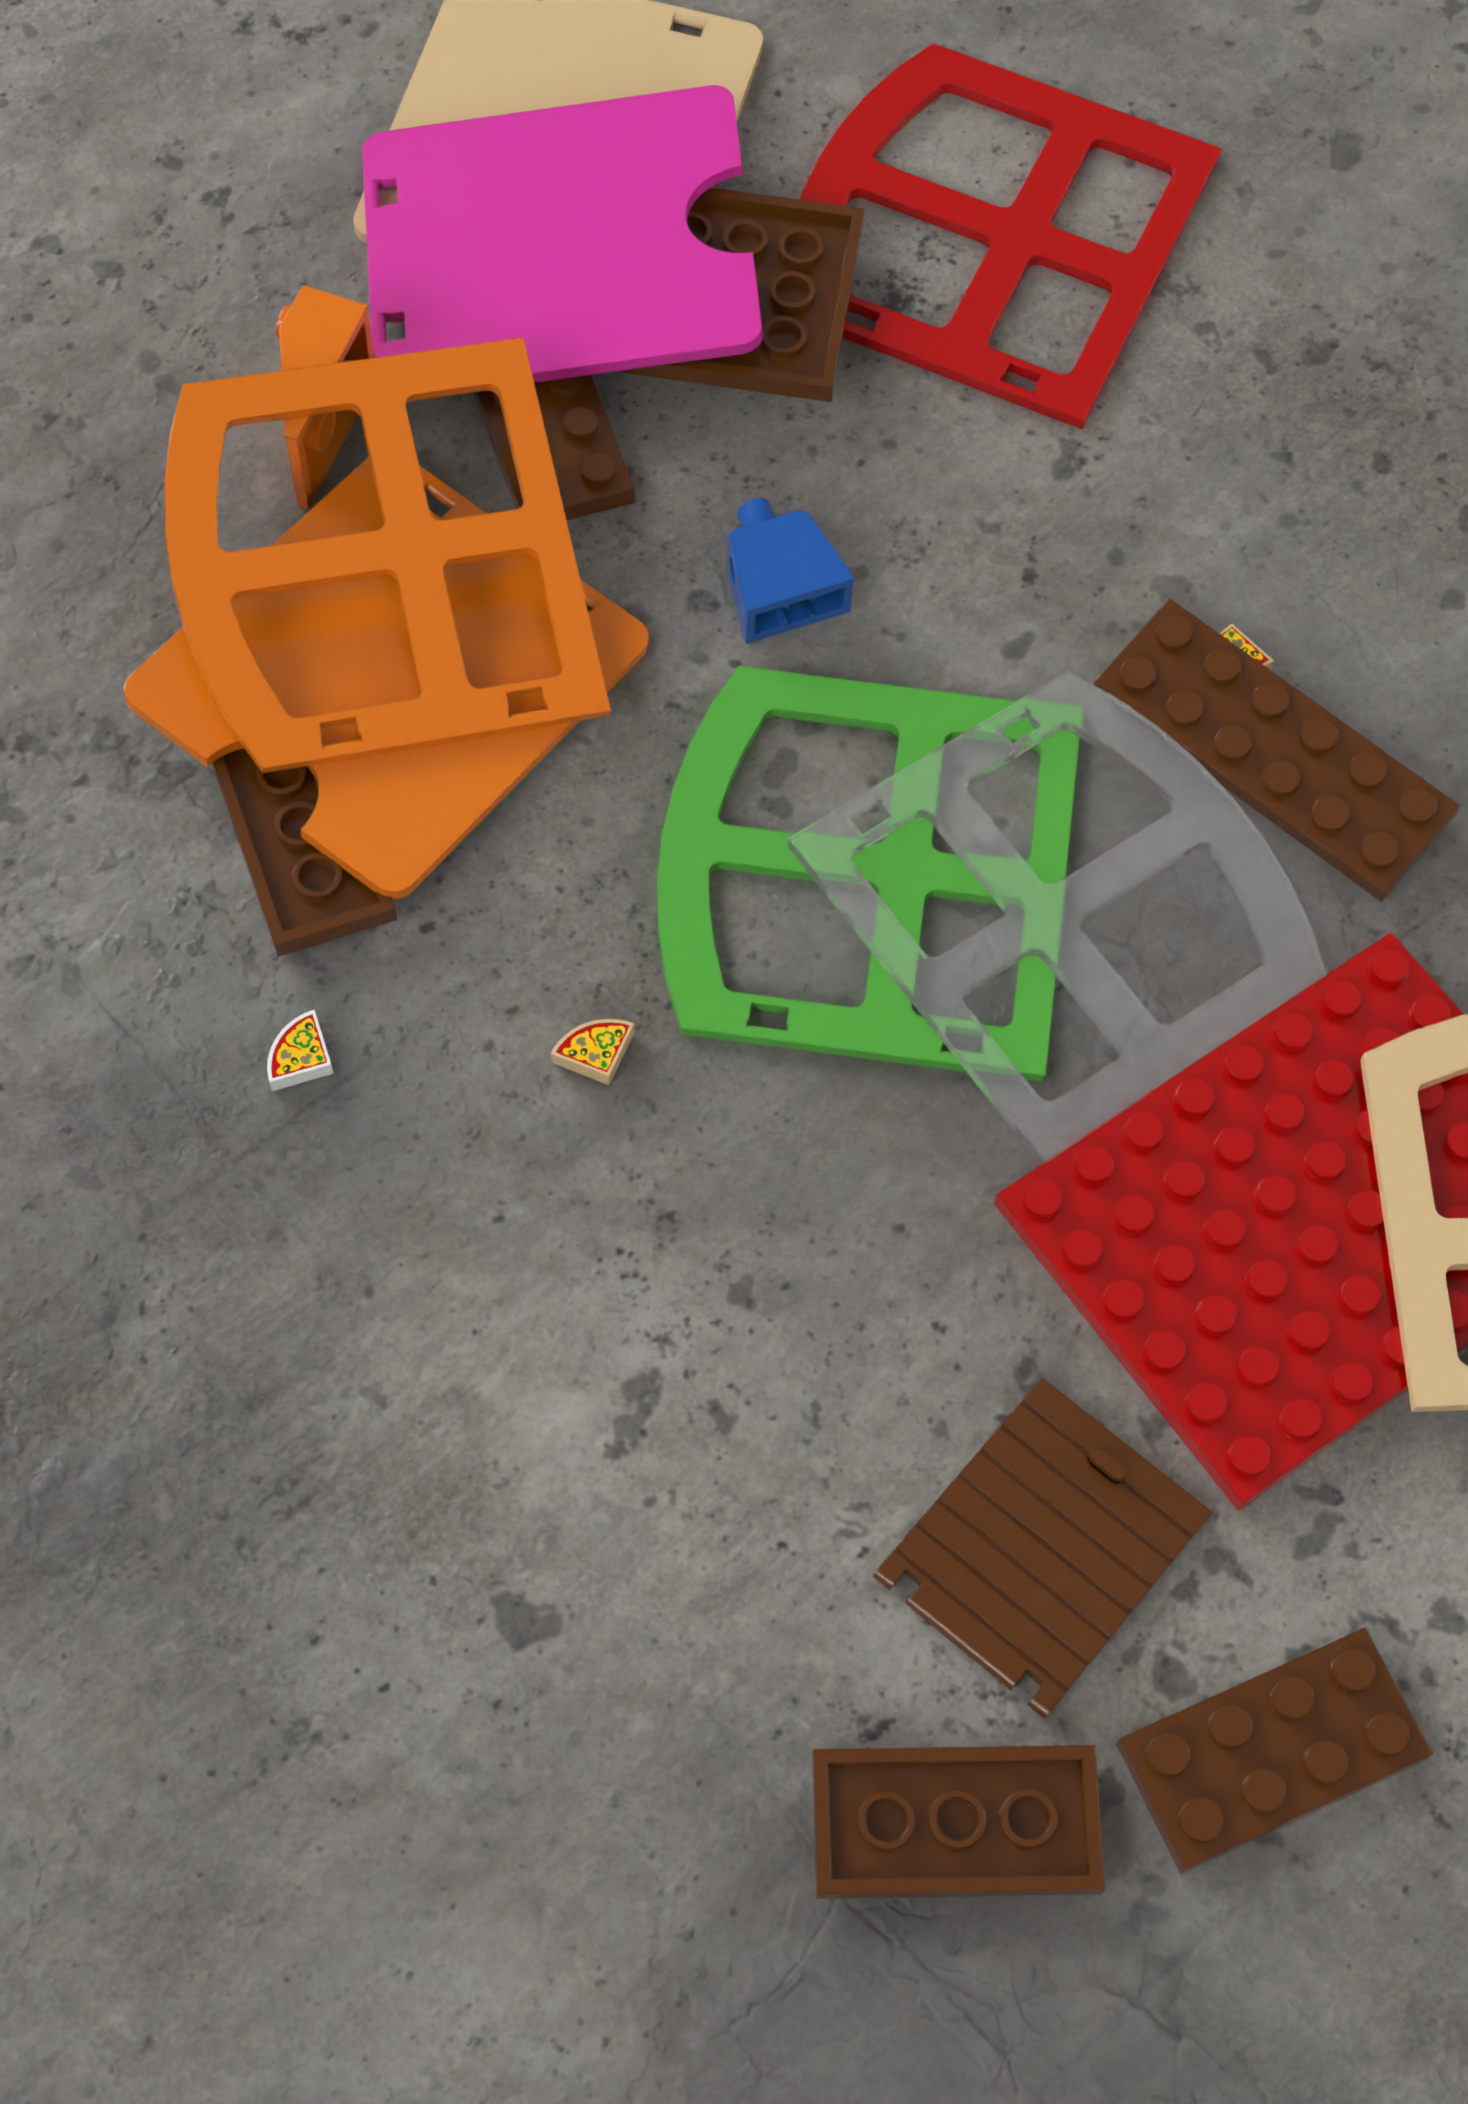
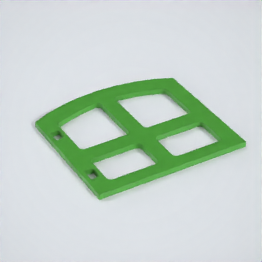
[657,666,1082,1082]

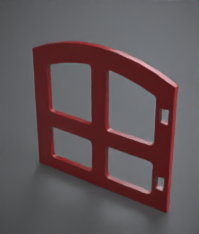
[799,43,1222,429]

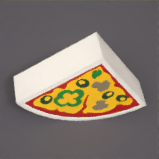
[267,1010,334,1091]

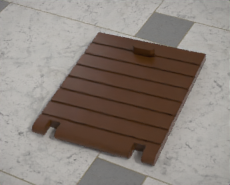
[873,1377,1212,1719]

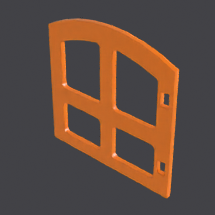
[165,337,611,773]

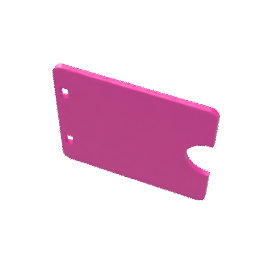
[362,85,763,383]

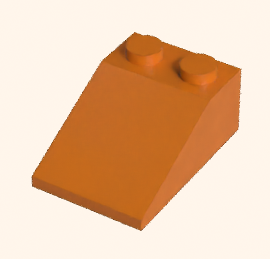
[276,285,374,510]

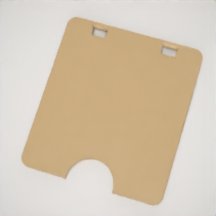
[353,0,763,244]

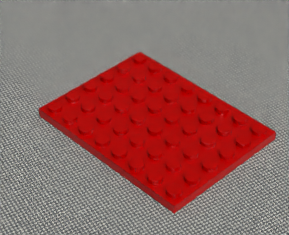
[994,932,1468,1511]

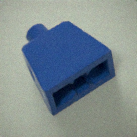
[727,498,854,644]

